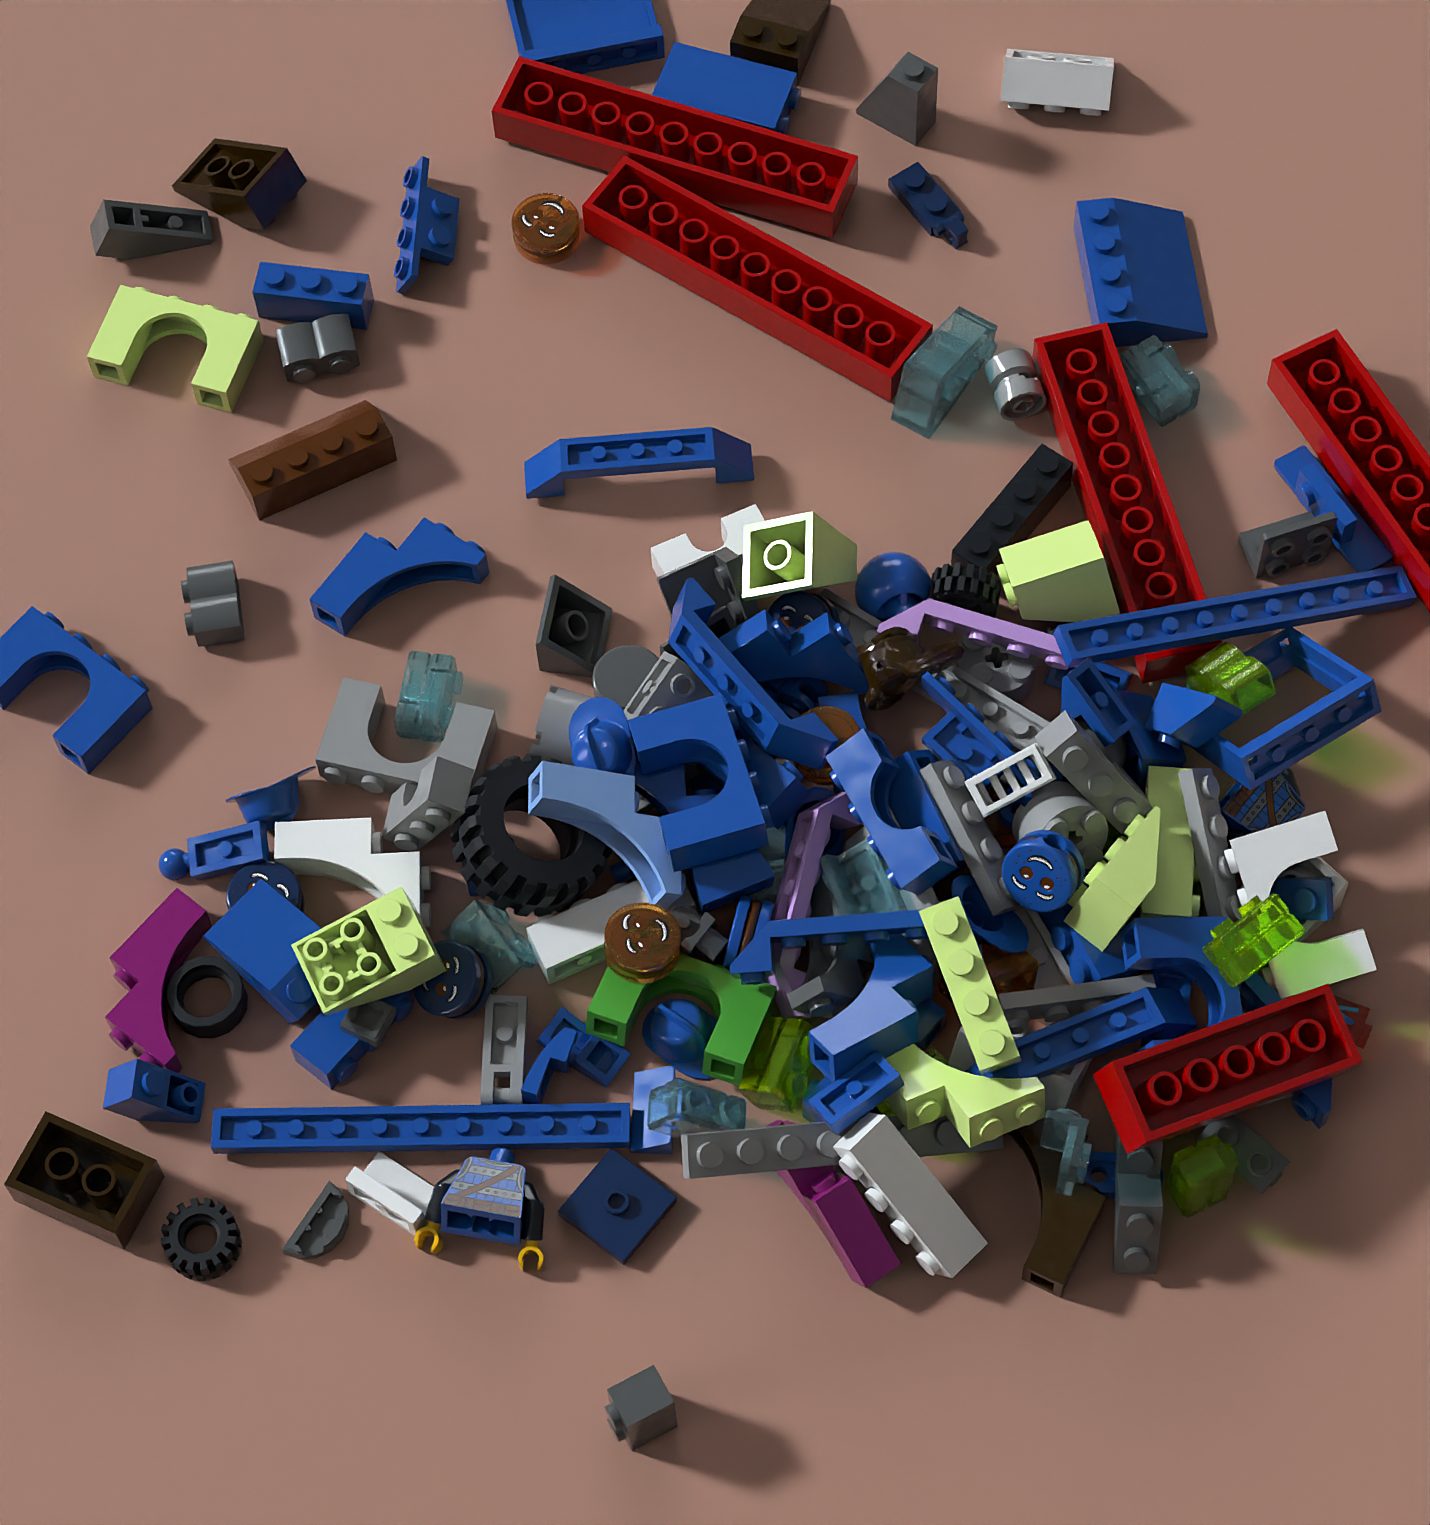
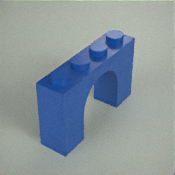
[0,606,153,774]
[628,694,773,872]
[1120,916,1245,1052]

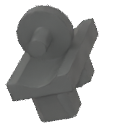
[667,906,728,964]

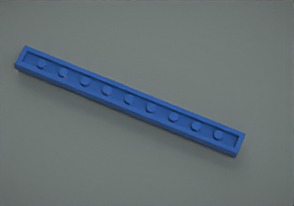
[1053,565,1417,668]
[211,1103,631,1154]

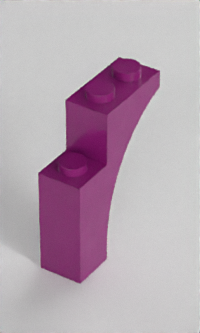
[105,888,213,1073]
[766,1120,901,1288]

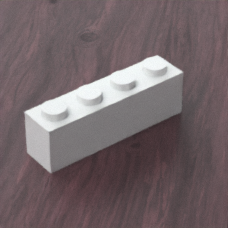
[526,880,696,984]
[833,1113,988,1278]

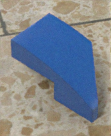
[521,1027,578,1104]

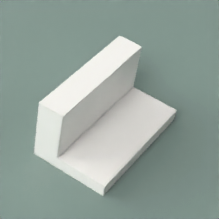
[345,1151,434,1236]

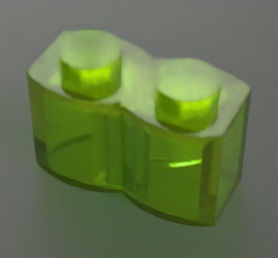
[1185,642,1276,715]

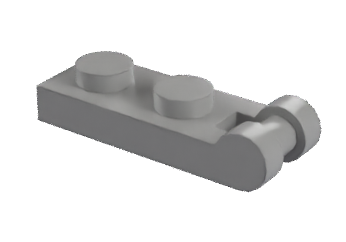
[480,995,528,1105]

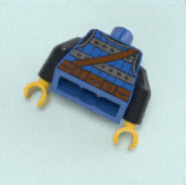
[1219,758,1306,849]
[414,1147,545,1272]

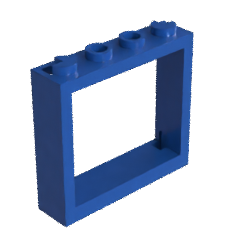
[1185,627,1382,790]

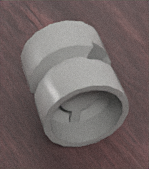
[985,349,1047,421]

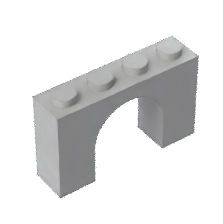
[315,677,498,793]

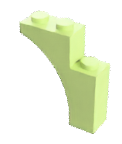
[885,1044,1045,1148]

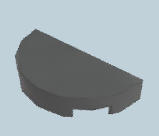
[282,1180,349,1259]

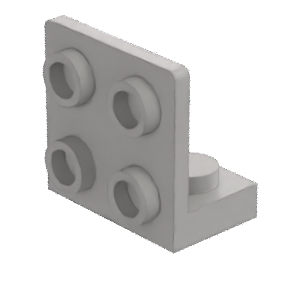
[623,651,714,766]

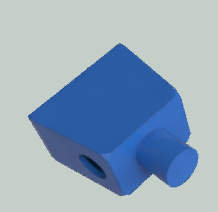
[689,848,775,915]

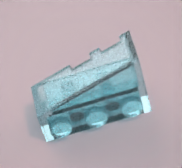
[891,306,998,439]

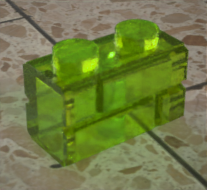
[1203,893,1305,988]
[738,1016,814,1113]
[1166,1134,1239,1218]

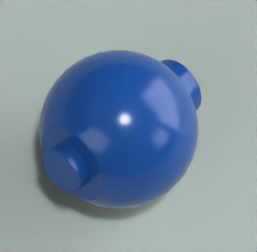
[855,552,931,622]

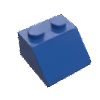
[1114,690,1186,793]

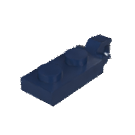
[888,162,969,249]

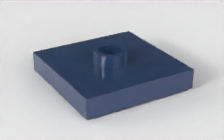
[558,1148,677,1265]

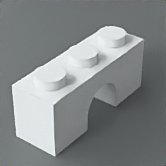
[651,504,765,577]

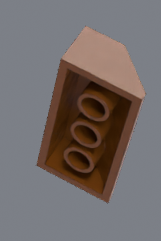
[228,400,397,521]

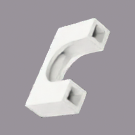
[1224,811,1377,999]

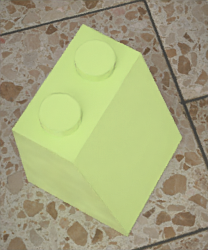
[742,511,857,601]
[996,520,1120,622]

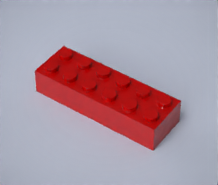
[1093,984,1363,1154]

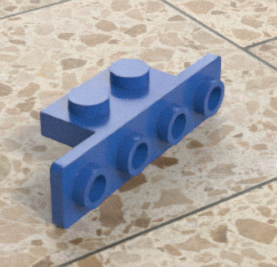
[394,156,460,294]
[1274,445,1392,573]
[921,672,1042,793]

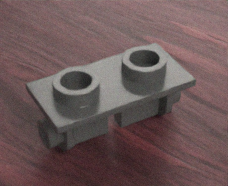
[1197,1115,1290,1194]

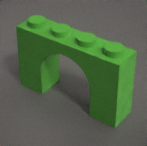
[586,938,777,1087]

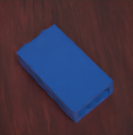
[652,42,802,135]

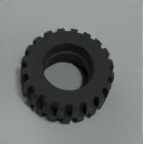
[450,754,612,917]

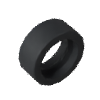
[166,956,248,1038]

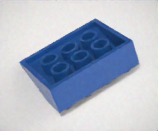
[1074,198,1208,347]

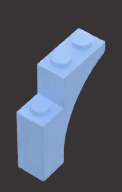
[528,761,686,911]

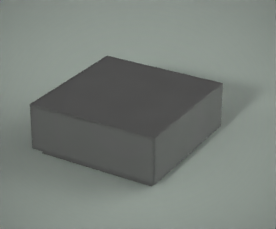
[340,1000,397,1047]

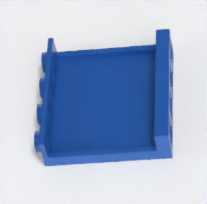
[505,0,665,74]

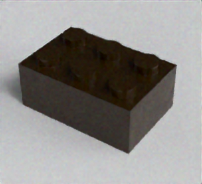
[4,1111,165,1250]

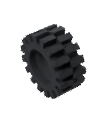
[928,562,1001,618]
[161,1198,242,1281]

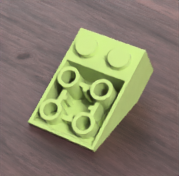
[1064,806,1161,952]
[291,887,447,1015]

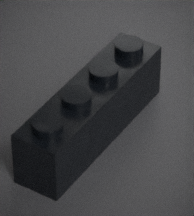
[951,443,1073,576]

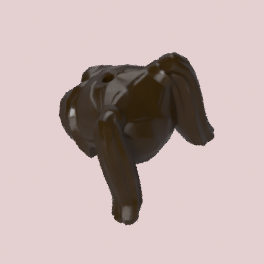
[856,627,964,711]

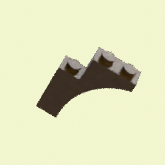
[1008,1115,1106,1298]

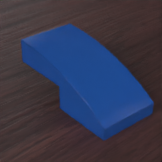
[535,1007,631,1087]

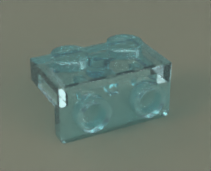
[819,839,908,916]
[441,900,538,994]
[1040,1108,1093,1196]

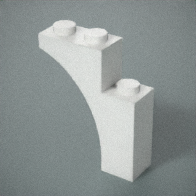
[274,817,431,927]

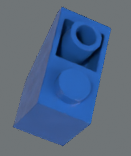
[103,1059,205,1124]

